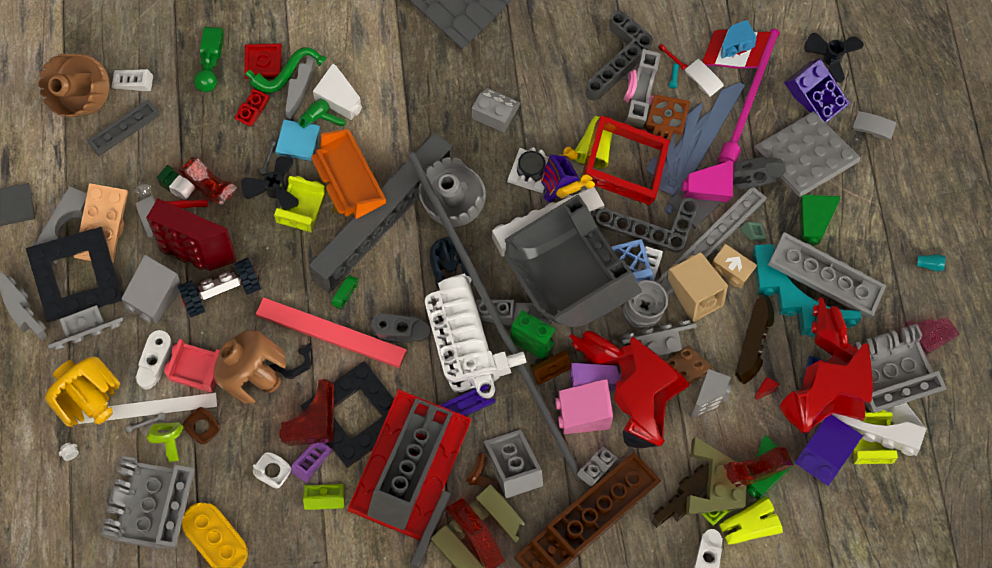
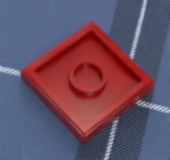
[244,43,282,79]

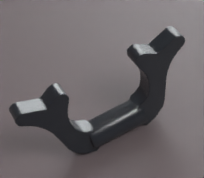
[269,343,312,379]

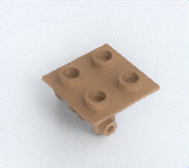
[666,345,713,391]

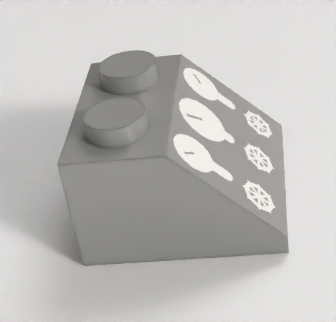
[472,88,521,133]
[691,369,732,418]

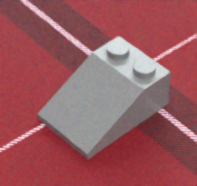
[484,429,543,498]

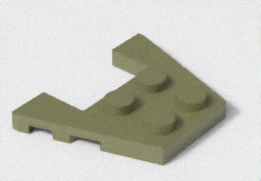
[685,437,748,515]

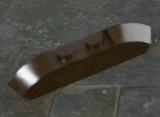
[735,296,774,384]

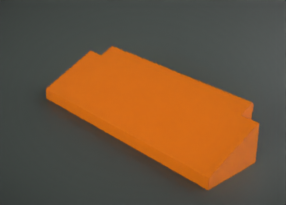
[311,129,386,219]

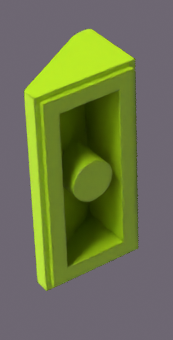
[303,484,344,510]

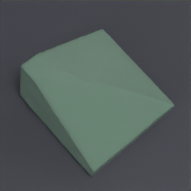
[740,222,766,241]

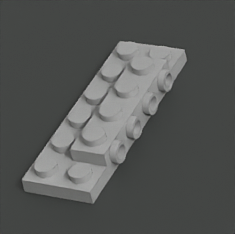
[768,232,886,319]

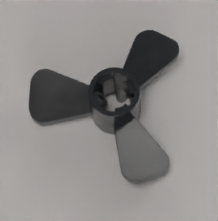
[804,33,864,83]
[241,156,299,210]

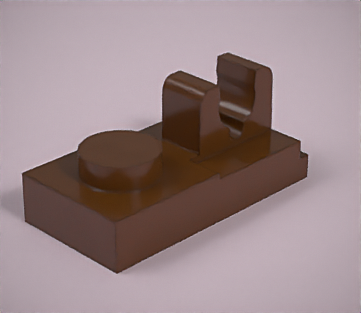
[530,350,571,385]

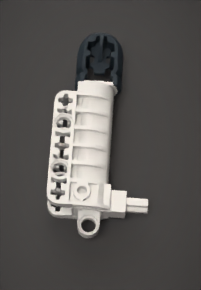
[425,237,527,398]

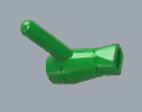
[298,98,346,128]

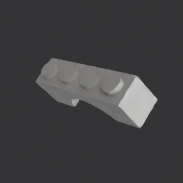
[625,49,661,128]
[32,186,87,265]

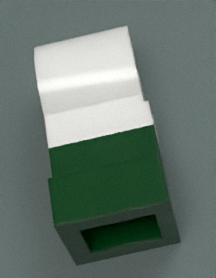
[157,165,195,200]

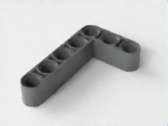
[586,10,653,101]
[596,198,698,253]

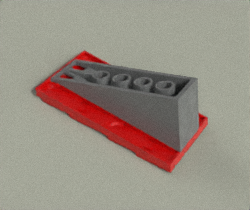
[347,389,472,541]

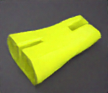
[575,116,612,169]
[719,496,783,545]

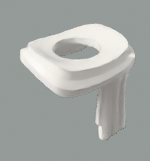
[253,452,291,488]

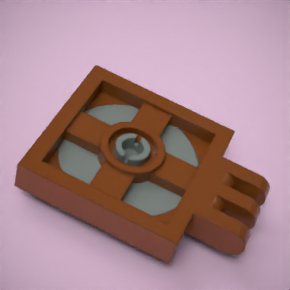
[646,94,690,143]

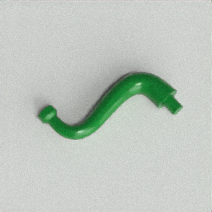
[245,47,327,94]

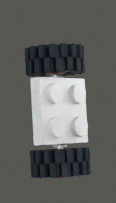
[178,257,261,318]

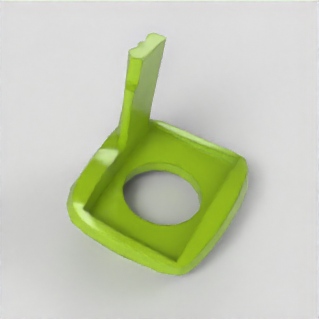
[146,422,184,462]

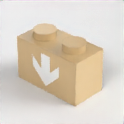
[711,244,757,289]

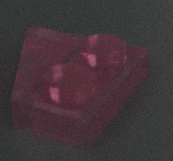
[905,318,960,355]

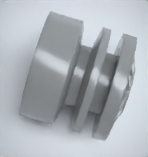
[622,280,668,329]

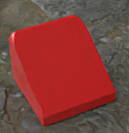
[755,377,779,400]

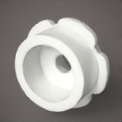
[59,443,79,461]

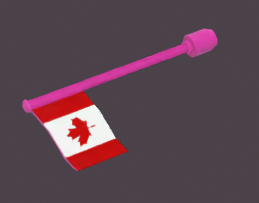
[702,28,780,164]

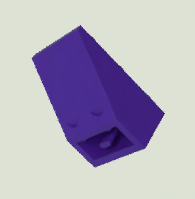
[784,59,850,123]

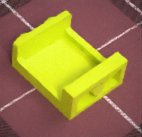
[274,176,326,233]
[853,410,898,464]

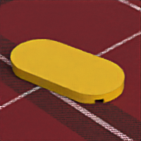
[182,503,248,568]

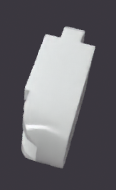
[135,330,173,390]
[693,529,723,568]

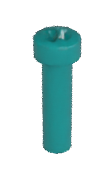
[668,64,679,89]

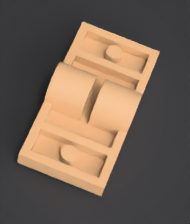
[74,183,128,262]

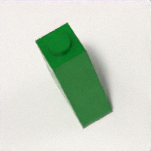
[799,195,840,246]
[746,435,795,500]

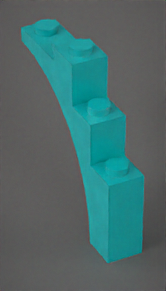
[752,244,861,337]

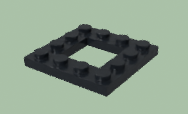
[26,227,122,323]
[300,361,394,468]

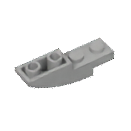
[0,272,48,341]
[476,300,553,325]

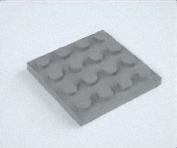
[754,111,860,197]

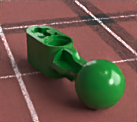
[193,26,224,93]

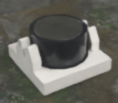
[508,147,549,193]

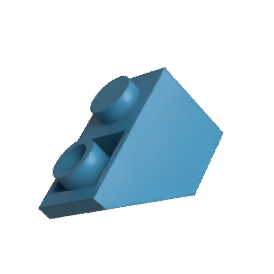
[721,20,757,58]

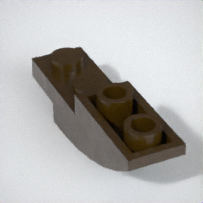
[652,463,709,528]

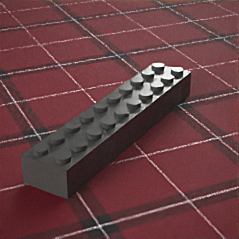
[308,133,452,294]

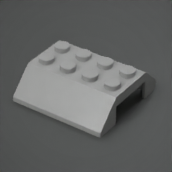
[851,324,947,413]
[100,456,195,549]

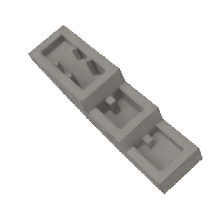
[286,48,316,120]

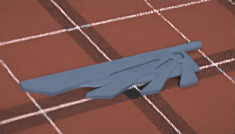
[646,82,745,214]

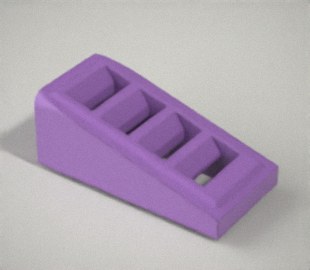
[291,438,332,483]

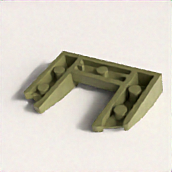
[431,484,525,568]

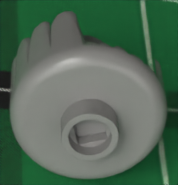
[419,157,486,227]

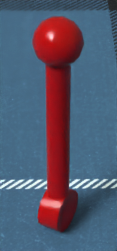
[658,44,688,71]

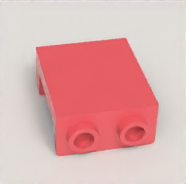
[164,339,220,393]

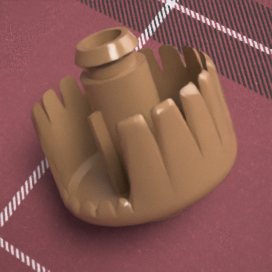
[38,54,109,117]
[213,330,286,404]

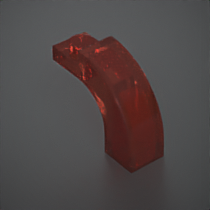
[179,157,237,205]
[724,447,794,487]

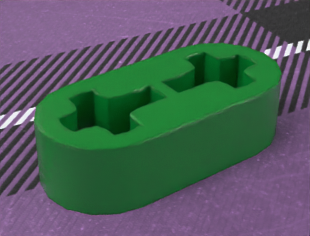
[331,275,359,310]

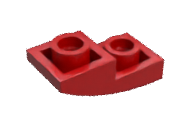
[234,89,270,127]

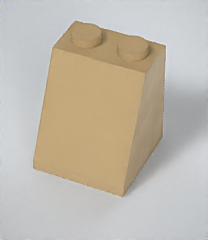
[668,252,728,322]

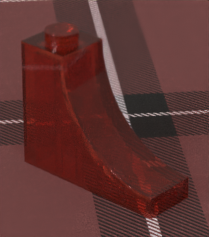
[279,379,334,446]
[446,498,505,568]

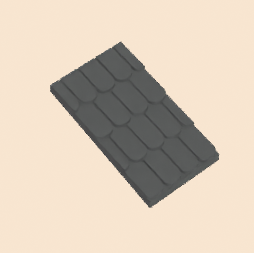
[409,0,512,49]

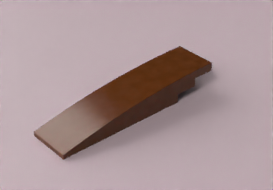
[514,452,661,568]

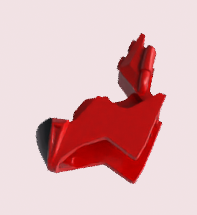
[569,330,690,448]

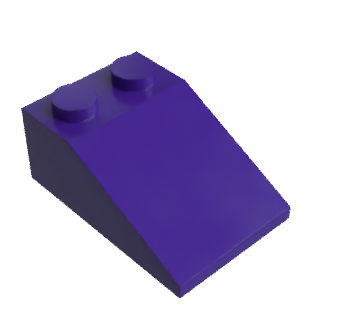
[795,414,863,486]

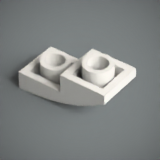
[685,59,724,97]

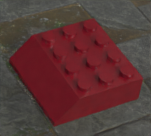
[146,198,237,271]

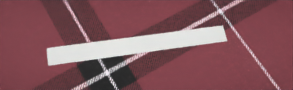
[72,393,217,425]

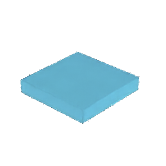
[275,120,320,161]

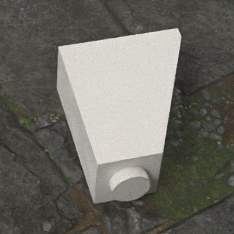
[313,64,362,120]

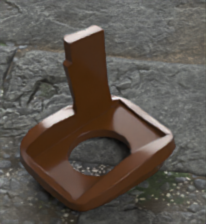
[183,407,220,444]
[466,452,500,491]

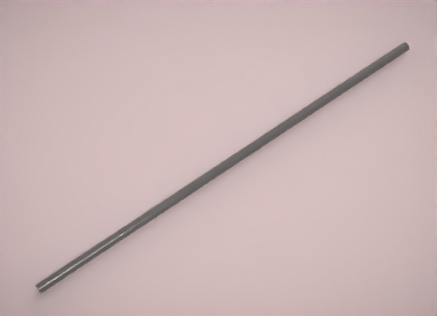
[407,152,581,481]

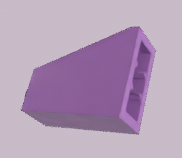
[569,363,622,391]

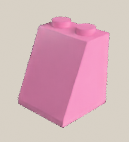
[555,379,613,434]

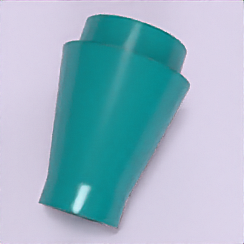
[917,254,946,272]

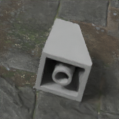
[121,255,181,324]

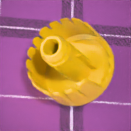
[45,356,120,427]

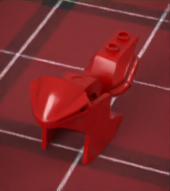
[779,298,873,433]

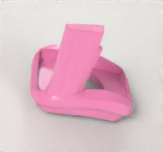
[623,70,654,105]

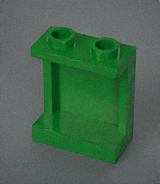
[511,310,555,360]

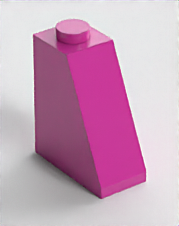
[681,161,733,203]

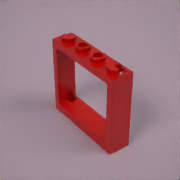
[580,116,670,206]

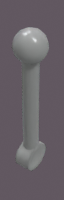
[126,413,166,433]

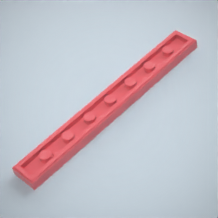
[256,297,407,369]

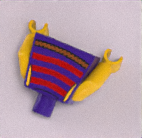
[541,147,595,202]

